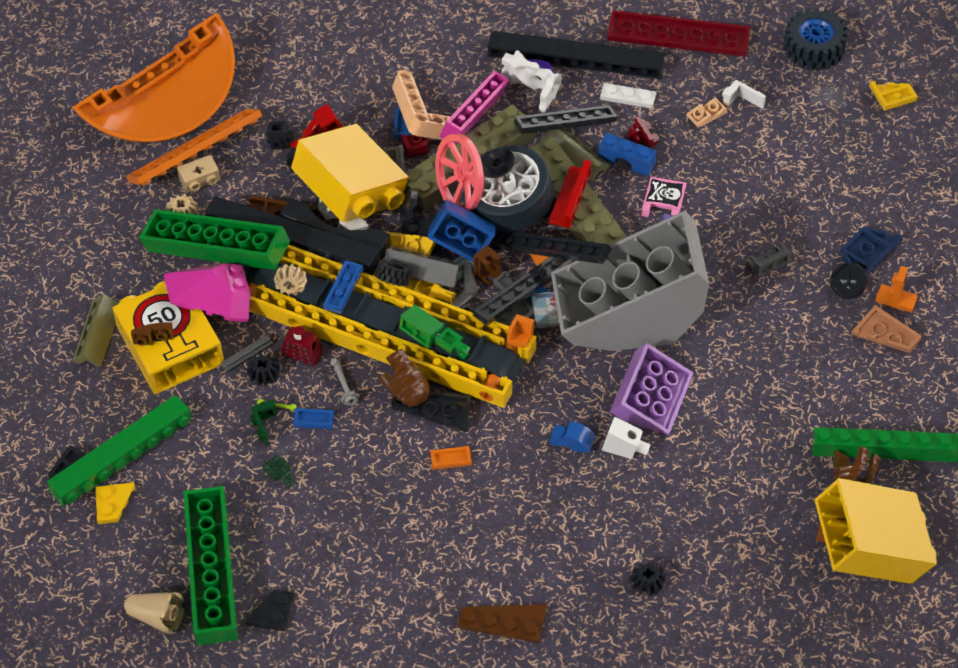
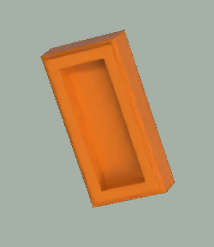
[430,446,472,470]

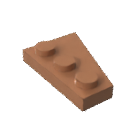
[851,305,922,353]

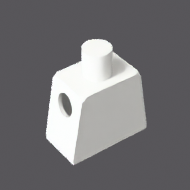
[602,417,651,459]

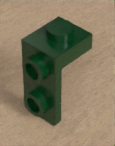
[249,399,277,447]

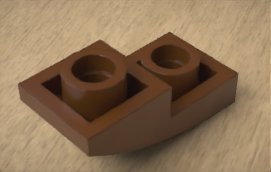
[131,322,174,346]

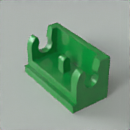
[399,305,444,348]

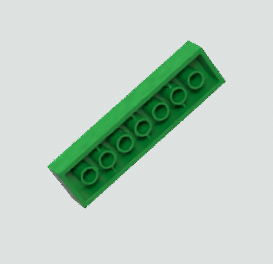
[139,209,290,270]
[183,486,238,646]

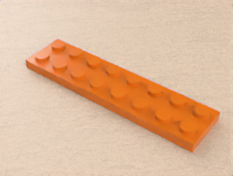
[126,108,262,186]

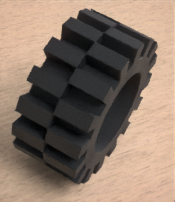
[375,260,412,286]

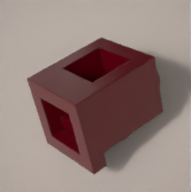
[402,134,431,158]

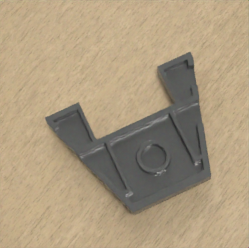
[461,270,534,326]

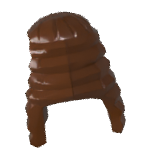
[379,349,430,407]
[833,446,881,484]

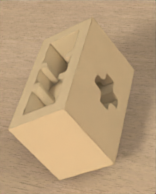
[177,155,221,193]

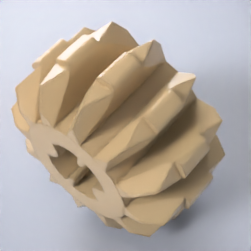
[166,194,197,215]
[274,263,307,296]

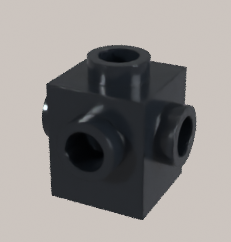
[266,120,293,150]

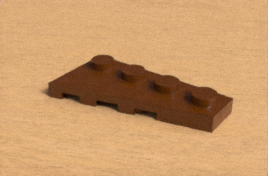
[458,604,548,643]

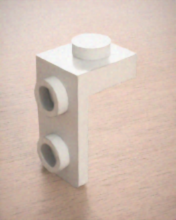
[722,80,766,109]

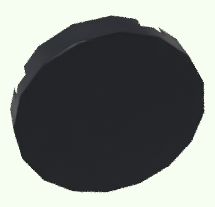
[399,188,418,225]
[830,263,868,300]

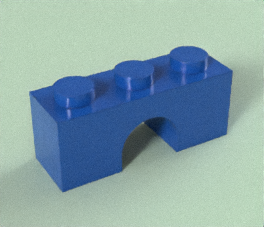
[599,133,656,176]

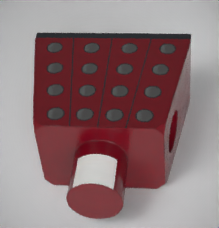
[281,326,323,366]

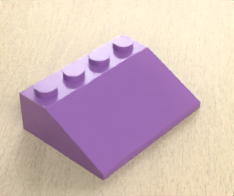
[610,343,693,435]

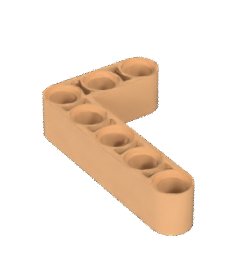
[392,70,450,140]

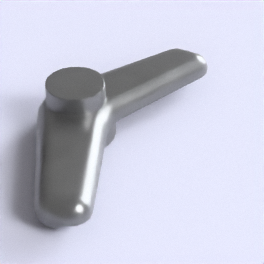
[450,262,478,308]

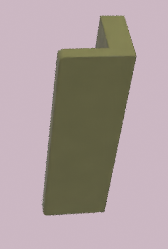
[540,128,610,181]
[72,294,119,367]

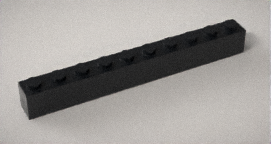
[488,31,665,79]
[204,196,382,276]

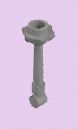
[331,358,360,406]

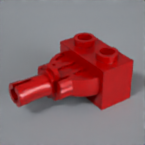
[290,104,343,149]

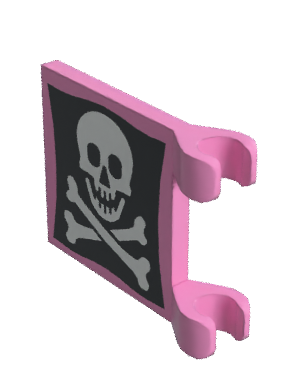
[642,177,687,217]

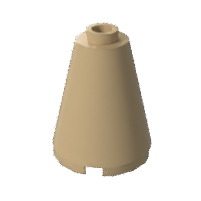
[124,592,184,634]

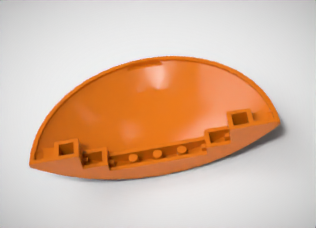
[72,12,235,142]

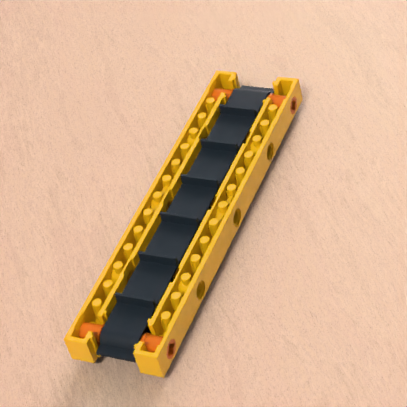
[245,244,536,408]

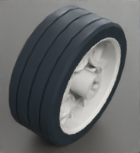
[470,145,554,232]

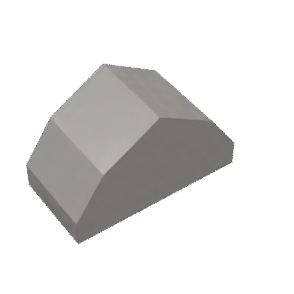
[551,211,709,351]

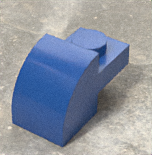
[549,421,596,453]

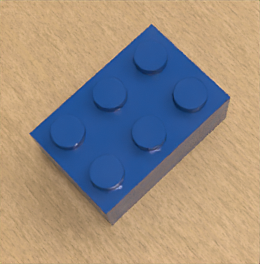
[427,199,496,262]

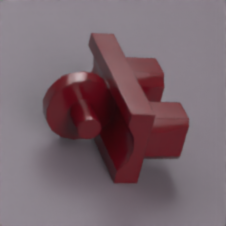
[627,117,659,148]

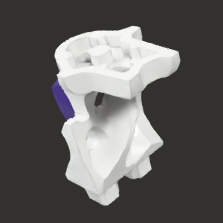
[502,51,562,113]

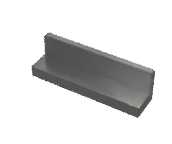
[384,246,463,287]

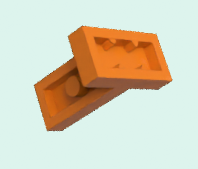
[875,266,918,313]

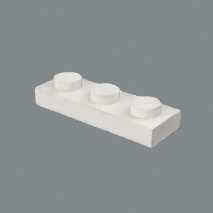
[600,83,656,109]

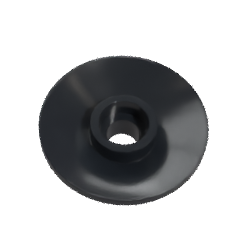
[481,149,515,178]

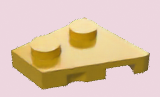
[96,482,135,524]

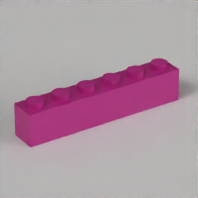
[439,70,509,145]

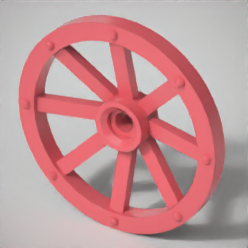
[435,134,484,211]

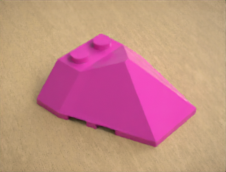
[163,264,250,322]

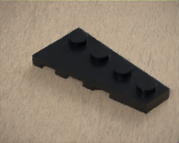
[391,391,472,432]

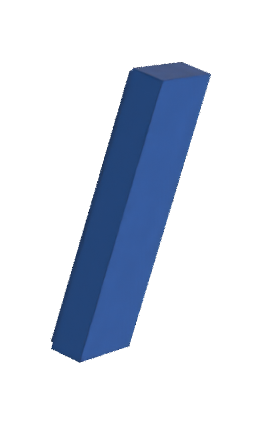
[323,260,363,314]

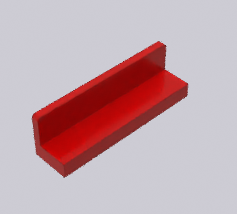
[549,160,592,228]

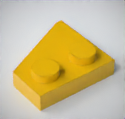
[869,81,918,111]

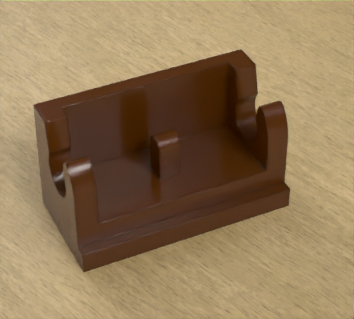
[473,245,502,285]

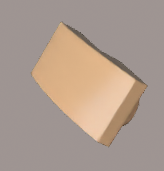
[686,97,727,127]

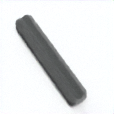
[221,335,272,372]

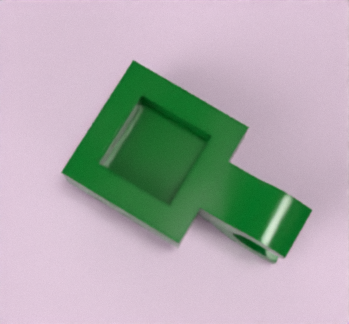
[435,327,471,360]

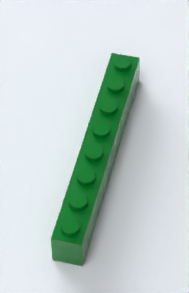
[47,395,191,507]
[812,427,958,462]

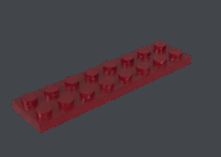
[607,10,751,57]

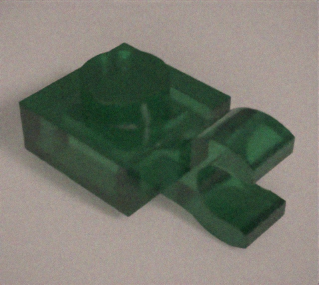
[262,454,296,488]

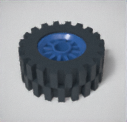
[784,8,848,70]

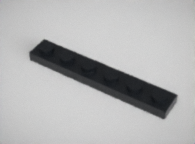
[514,105,617,134]

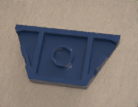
[840,227,903,276]

